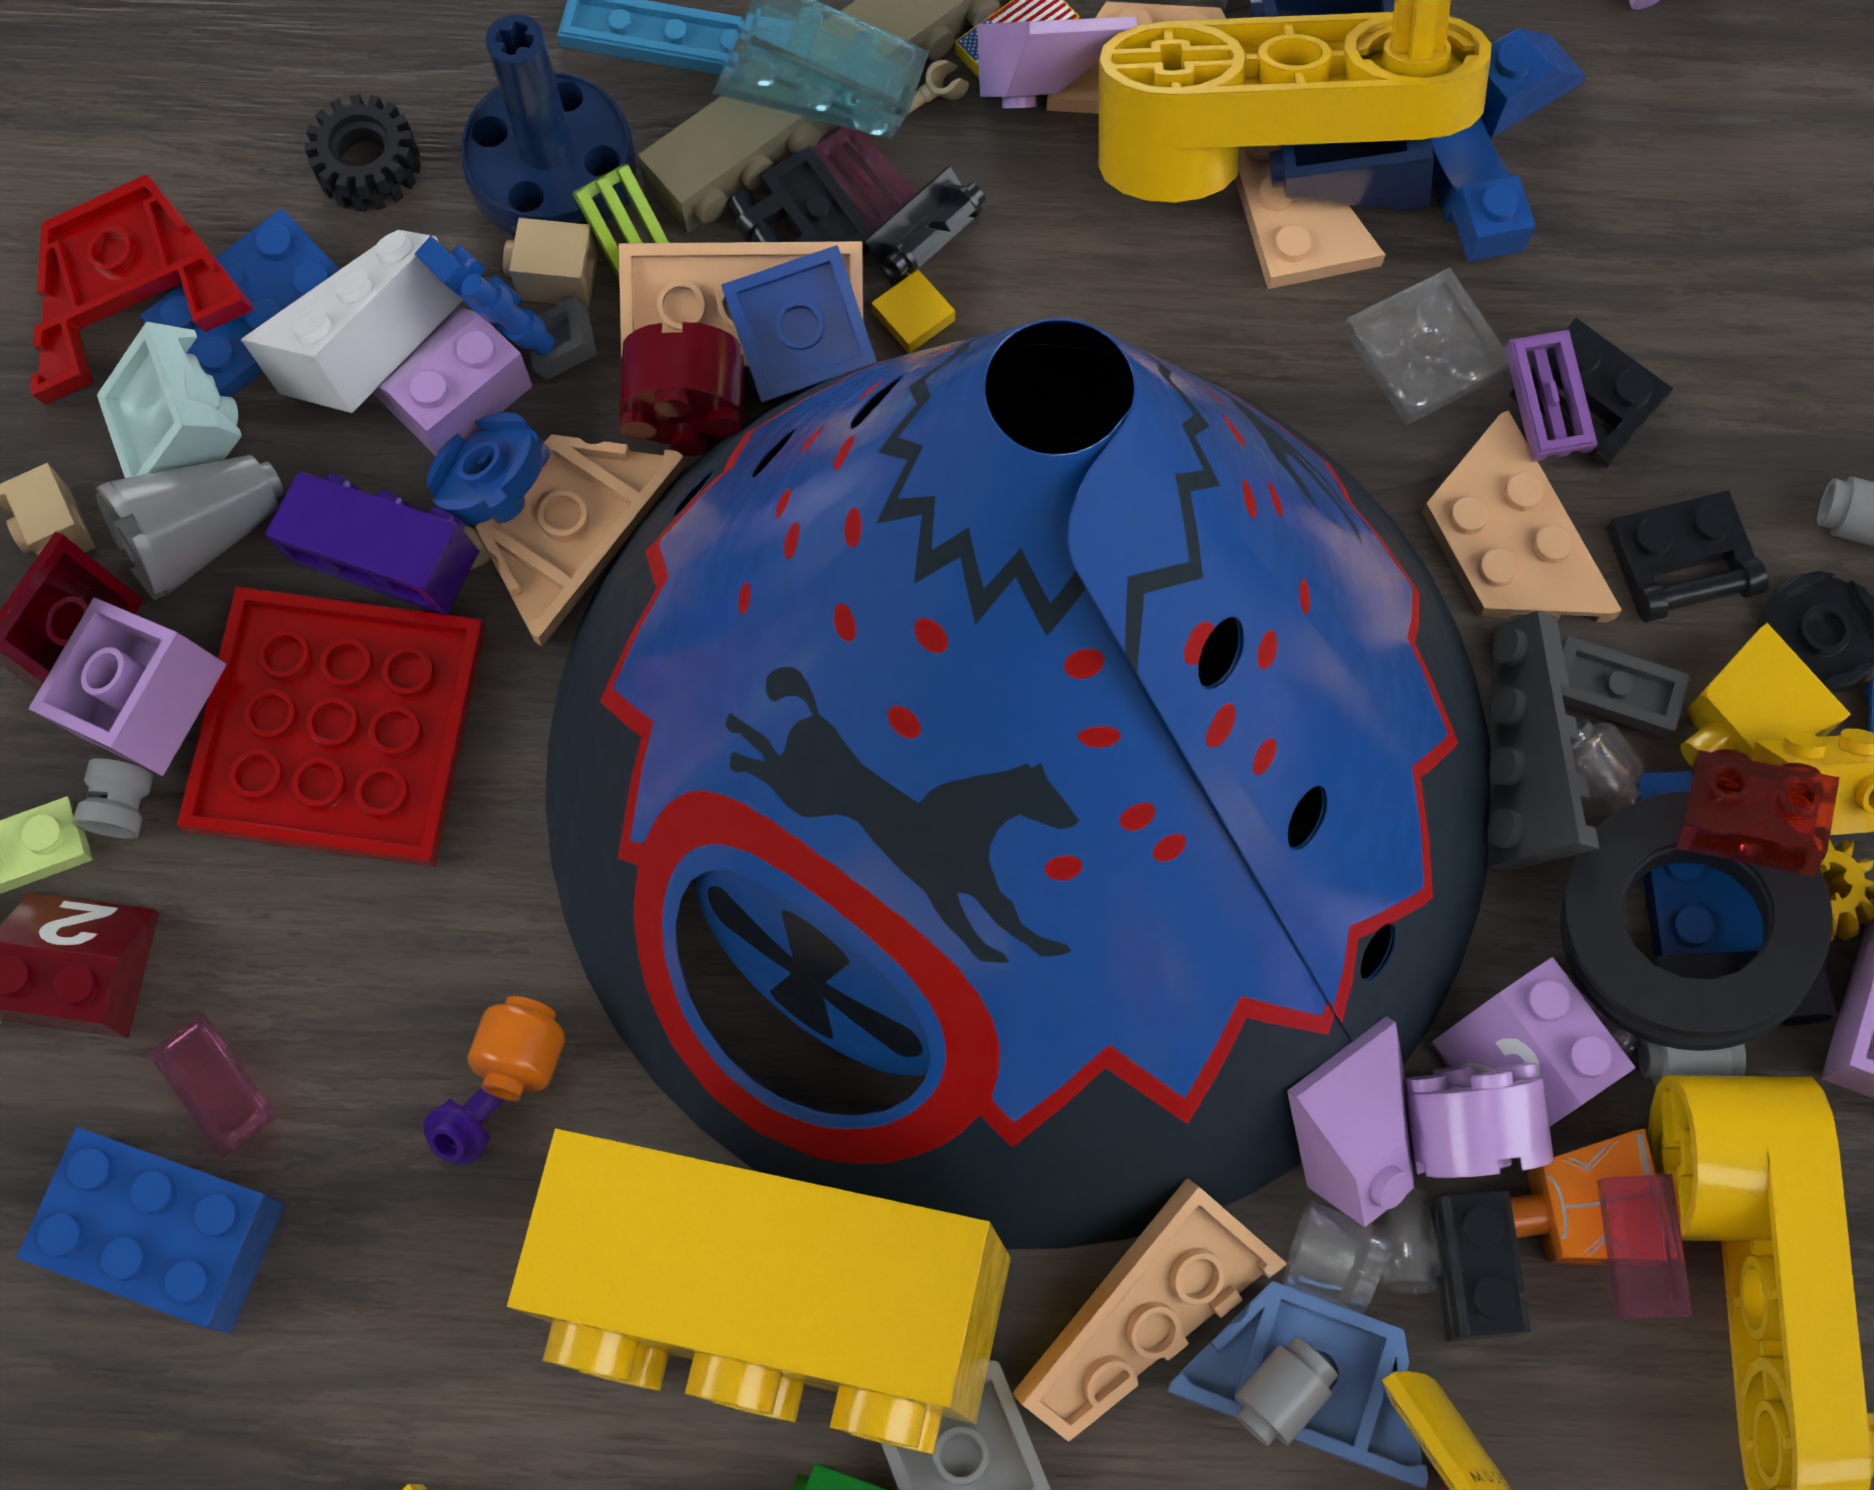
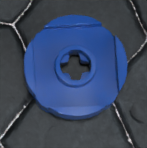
[427,412,550,525]

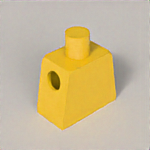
[1681,623,1851,778]

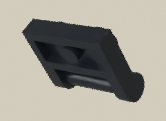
[1509,318,1673,469]
[1606,490,1769,623]

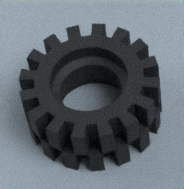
[304,94,421,212]

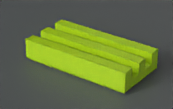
[572,164,669,282]

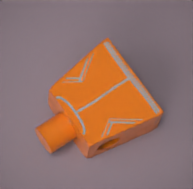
[1511,1129,1675,1267]

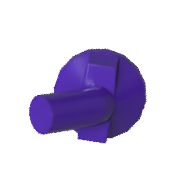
[424,1088,505,1164]

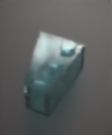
[713,0,929,139]

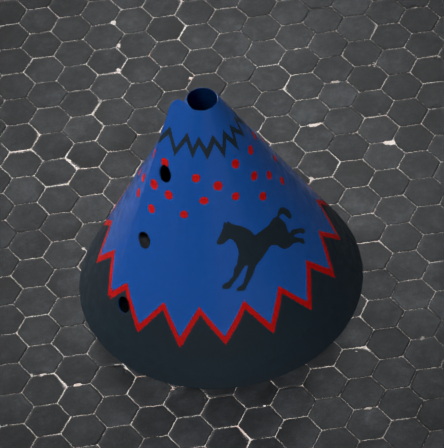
[545,318,1490,1249]

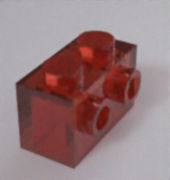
[1676,749,1840,877]

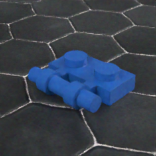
[414,235,555,355]

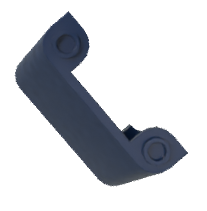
[1250,0,1434,212]

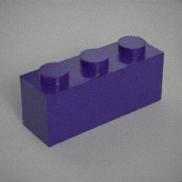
[265,471,480,615]

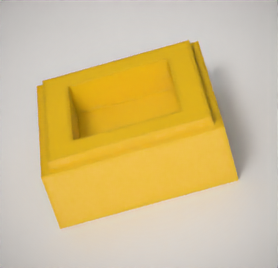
[871,270,955,354]

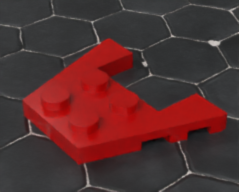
[30,174,254,405]

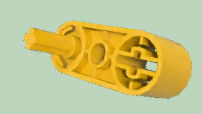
[1098,0,1492,203]
[1647,1075,1874,1490]

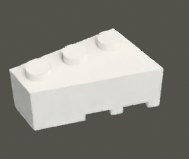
[241,230,463,413]

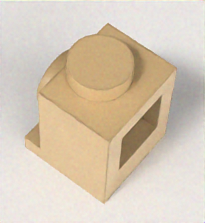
[0,462,96,556]

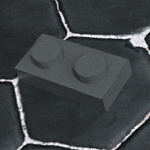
[1562,635,1691,739]

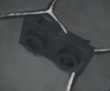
[863,166,986,287]

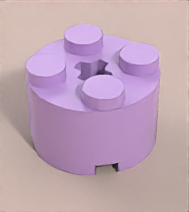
[1405,1062,1554,1178]

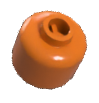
[467,996,565,1101]

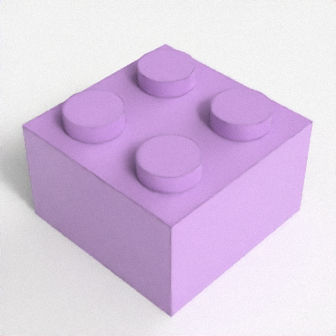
[28,598,227,776]

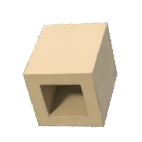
[503,218,598,307]

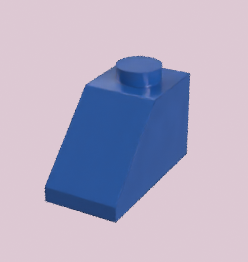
[1481,28,1586,138]

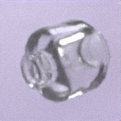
[1571,719,1645,816]

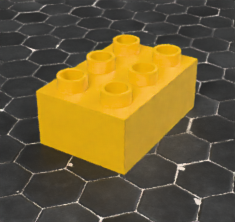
[507,1128,1011,1455]

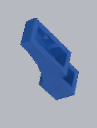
[1431,117,1536,262]

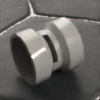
[72,758,154,839]

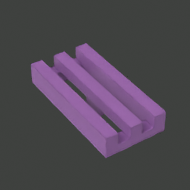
[1504,330,1598,462]

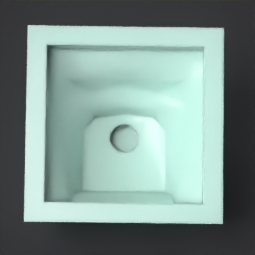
[97,322,242,478]

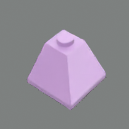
[977,16,1137,108]
[1287,1016,1414,1227]

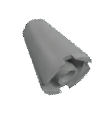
[96,455,284,601]

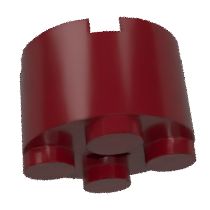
[619,322,744,456]

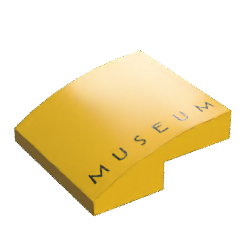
[1382,1371,1512,1490]

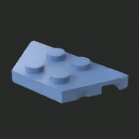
[1166,1281,1428,1489]

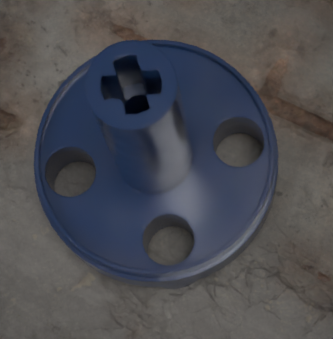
[462,14,636,240]

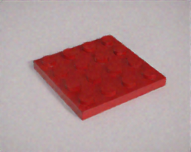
[177,587,486,867]

